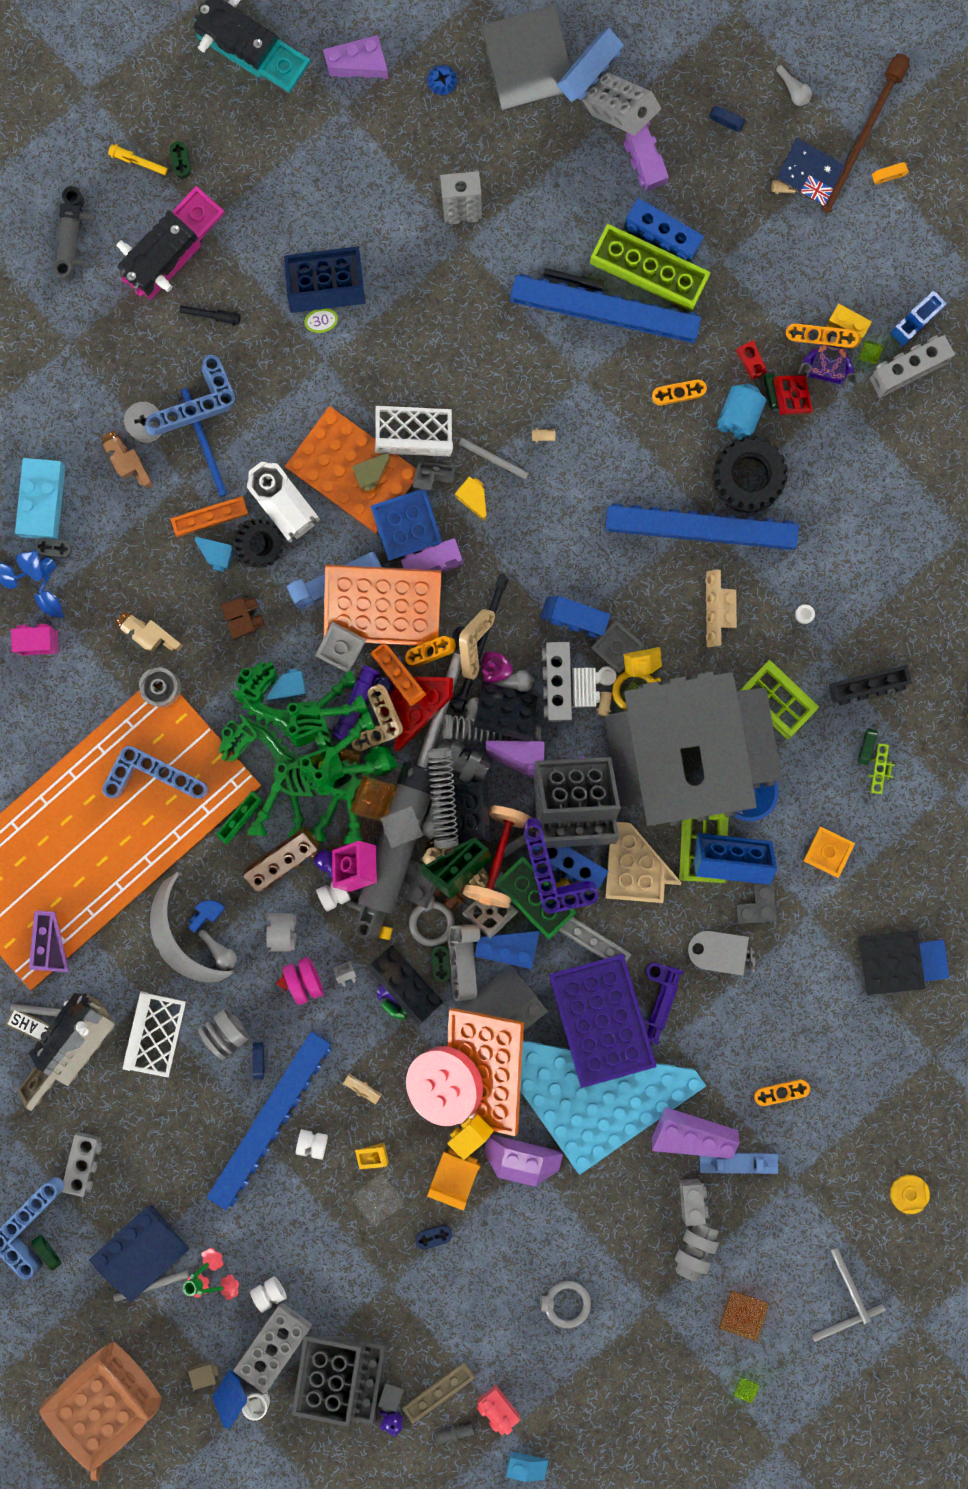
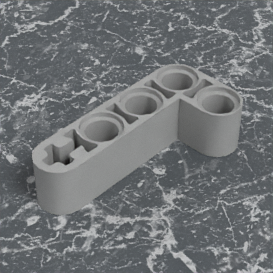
[447,924,480,1001]

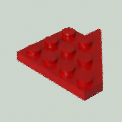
[378,677,453,751]

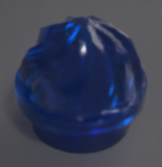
[374,677,393,695]

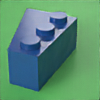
[540,596,610,639]
[475,930,540,969]

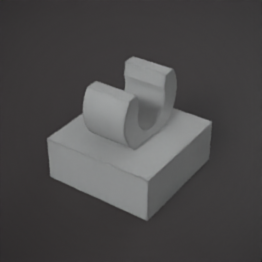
[333,961,356,987]

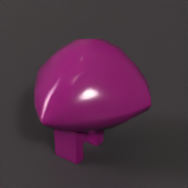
[482,651,513,683]

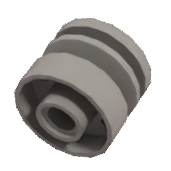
[198,1008,249,1061]

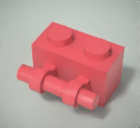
[477,1385,520,1435]

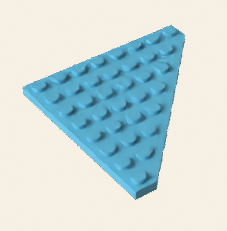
[520,1041,706,1175]

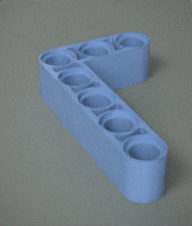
[145,355,235,436]
[287,552,382,609]
[102,746,209,799]
[0,1177,64,1279]

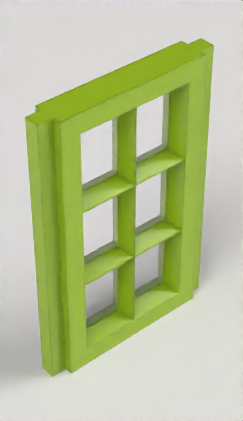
[740,660,819,740]
[679,813,729,883]

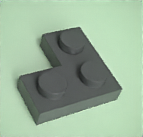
[413,461,456,490]
[736,882,777,924]

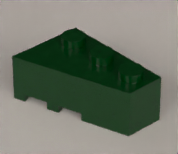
[420,837,491,899]

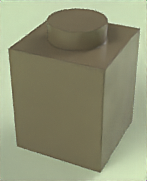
[188,1360,220,1390]

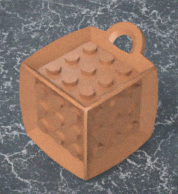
[39,1342,162,1481]

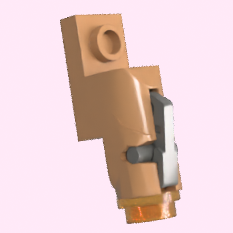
[102,431,154,489]

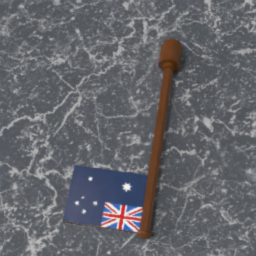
[775,53,910,213]

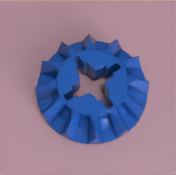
[427,64,457,95]

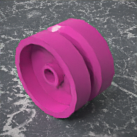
[283,956,324,1006]

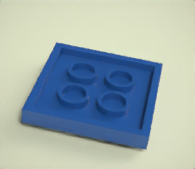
[370,490,442,561]

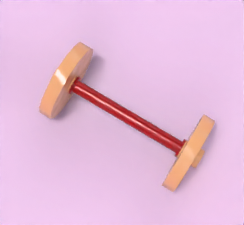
[463,805,533,908]

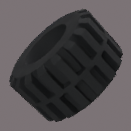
[231,519,284,568]

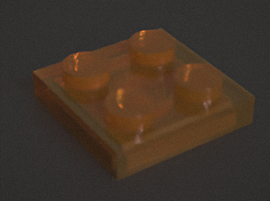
[350,775,398,822]
[719,1290,769,1341]

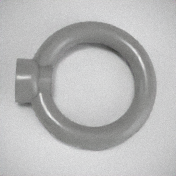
[409,896,455,947]
[540,1281,591,1328]

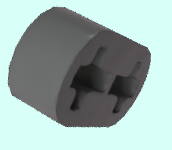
[35,538,72,558]

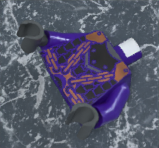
[798,337,858,386]

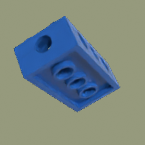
[624,198,704,263]
[533,845,609,892]

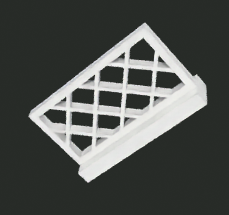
[375,406,453,456]
[123,991,186,1077]

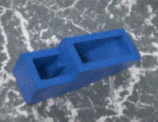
[889,291,947,347]

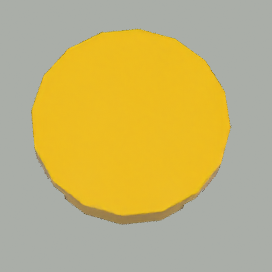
[890,1174,930,1214]

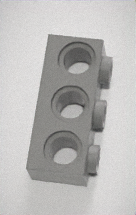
[62,1132,102,1197]

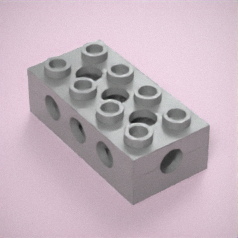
[582,73,661,136]
[440,171,482,224]
[869,335,955,398]
[542,642,572,723]
[233,1302,312,1394]

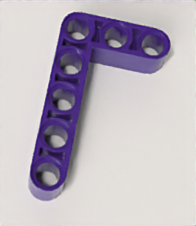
[524,818,598,913]

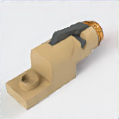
[116,612,183,651]

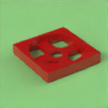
[773,375,813,415]

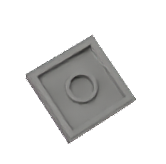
[315,622,367,672]

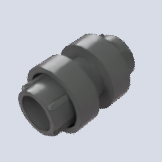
[433,739,491,783]

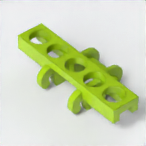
[868,743,895,794]

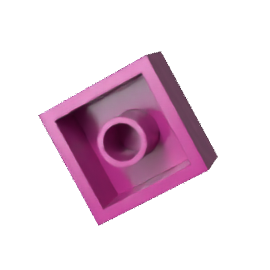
[11,624,59,656]
[332,841,377,892]

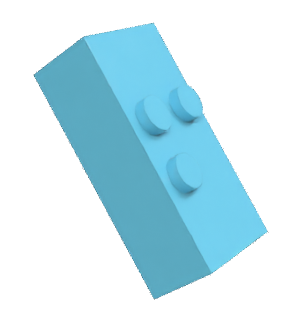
[15,458,66,540]

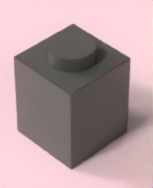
[378,1379,405,1413]

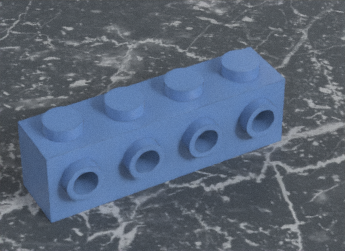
[556,28,624,102]

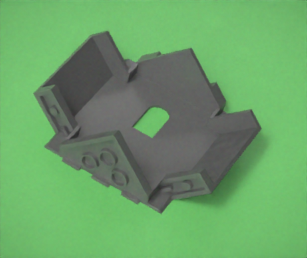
[604,671,782,826]

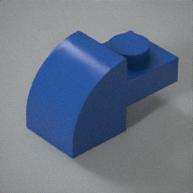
[189,900,227,933]

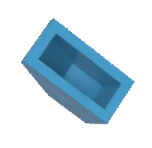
[195,537,234,572]
[267,669,307,702]
[506,1451,549,1482]

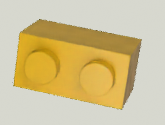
[826,303,872,342]
[447,1114,494,1160]

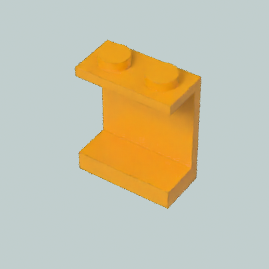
[427,1148,480,1211]

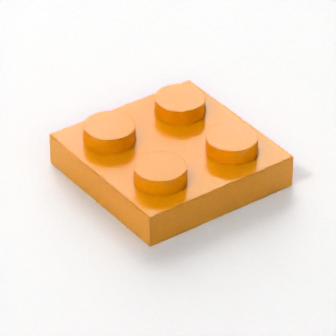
[803,826,855,878]

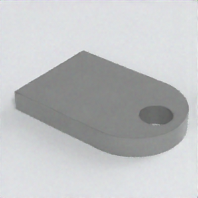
[688,931,749,976]

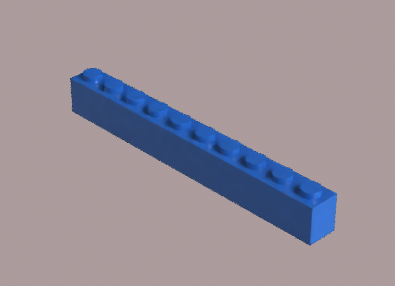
[510,274,701,344]
[605,503,799,550]
[206,1030,332,1210]

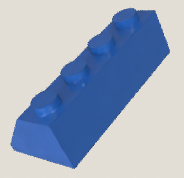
[694,833,777,885]

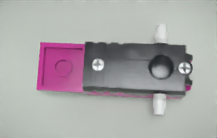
[116,186,225,301]

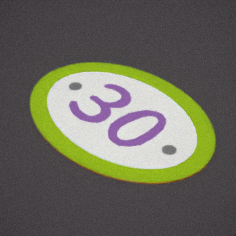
[304,309,338,333]

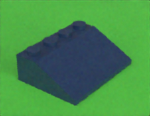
[284,246,366,313]
[89,1205,189,1302]

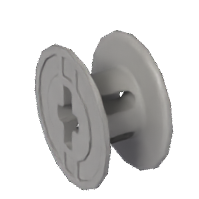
[124,402,162,443]

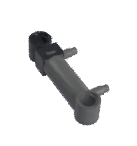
[53,186,96,282]

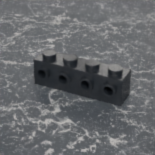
[829,665,912,706]

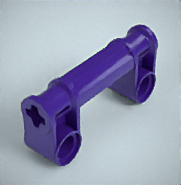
[332,665,381,740]
[643,962,684,1045]

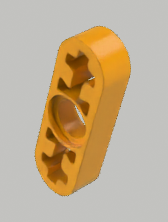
[652,380,707,406]
[405,636,456,667]
[754,1079,810,1106]

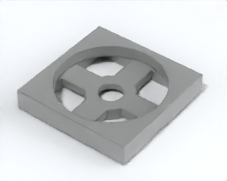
[463,900,518,939]

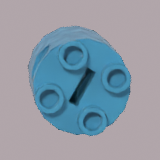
[717,384,767,440]

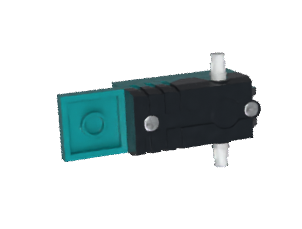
[193,0,311,93]

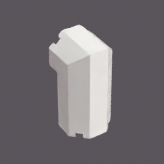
[247,462,320,542]

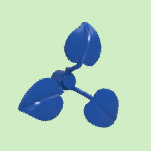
[0,550,64,618]

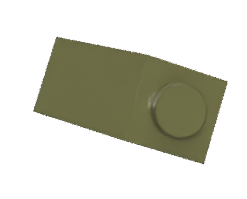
[352,453,390,492]

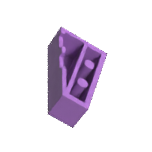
[323,35,389,79]
[623,121,669,192]
[401,538,463,573]
[29,910,70,972]

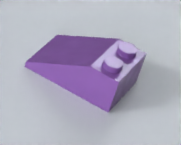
[486,741,544,778]

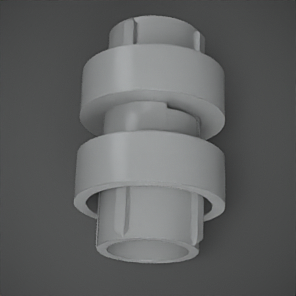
[675,1223,720,1282]

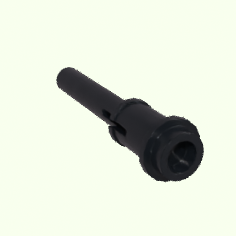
[544,268,604,292]
[179,305,241,326]

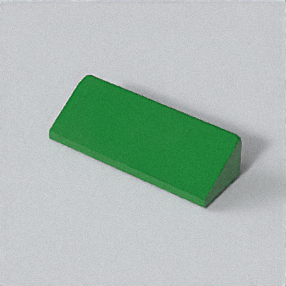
[216,790,263,845]

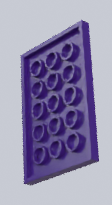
[549,954,657,1089]

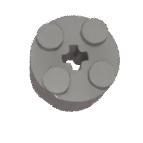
[139,667,181,707]
[267,913,297,952]

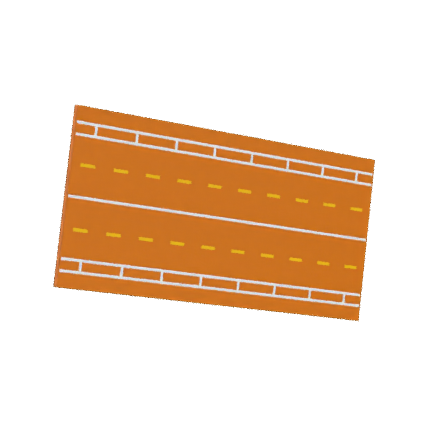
[0,684,262,991]

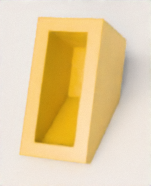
[455,476,486,521]
[623,647,662,677]

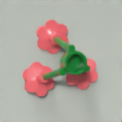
[183,1248,239,1300]

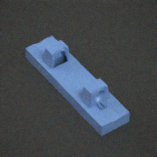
[700,1153,778,1174]

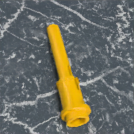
[108,144,168,176]

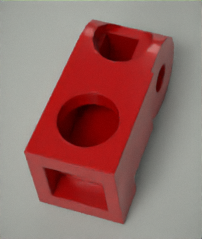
[735,340,767,380]

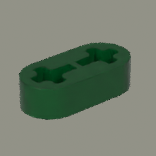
[170,141,191,179]
[763,373,779,410]
[858,728,878,765]
[432,945,451,982]
[31,1235,62,1271]

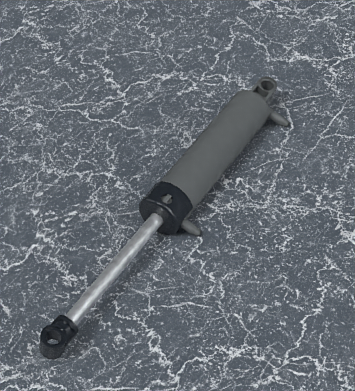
[344,626,465,940]

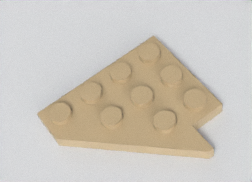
[605,822,681,903]

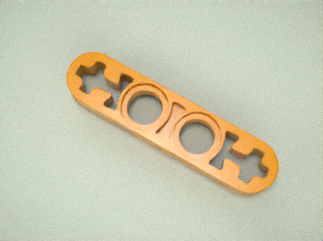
[786,324,860,348]

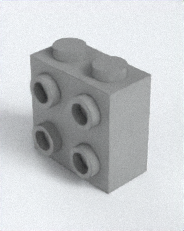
[679,1178,709,1226]

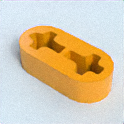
[872,162,909,185]

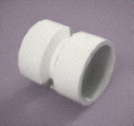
[316,881,351,911]
[296,1129,328,1160]
[250,1276,287,1313]
[242,1388,270,1421]

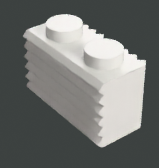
[572,668,600,708]

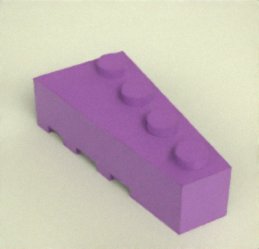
[652,1107,740,1159]

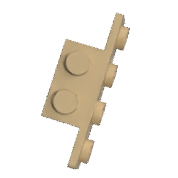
[705,569,737,647]

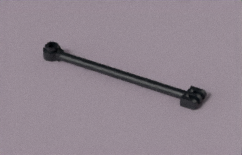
[451,574,509,714]

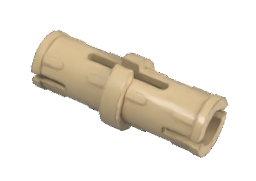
[343,1073,382,1105]

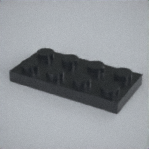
[367,945,443,1026]

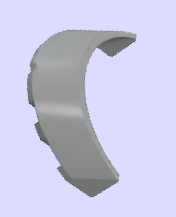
[150,872,236,983]

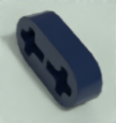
[709,106,745,132]
[253,1042,265,1079]
[416,1225,452,1249]

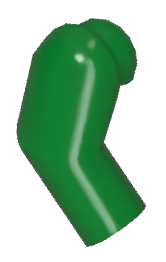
[381,999,408,1020]

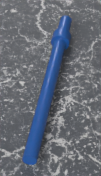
[181,388,227,497]

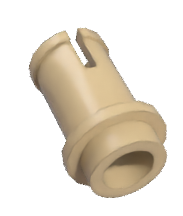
[771,179,796,194]
[532,428,555,443]
[596,692,612,716]

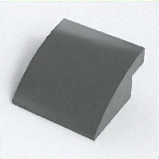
[481,5,570,111]
[534,757,621,848]
[292,1335,388,1427]

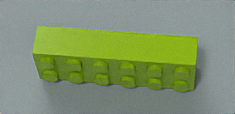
[590,223,711,312]

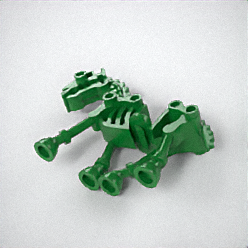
[232,661,391,798]
[219,715,382,844]

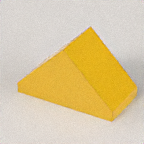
[355,1143,389,1169]

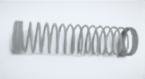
[443,714,541,742]
[427,748,459,848]

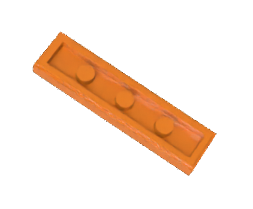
[170,496,249,537]
[370,644,426,706]

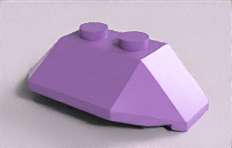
[484,1134,563,1187]

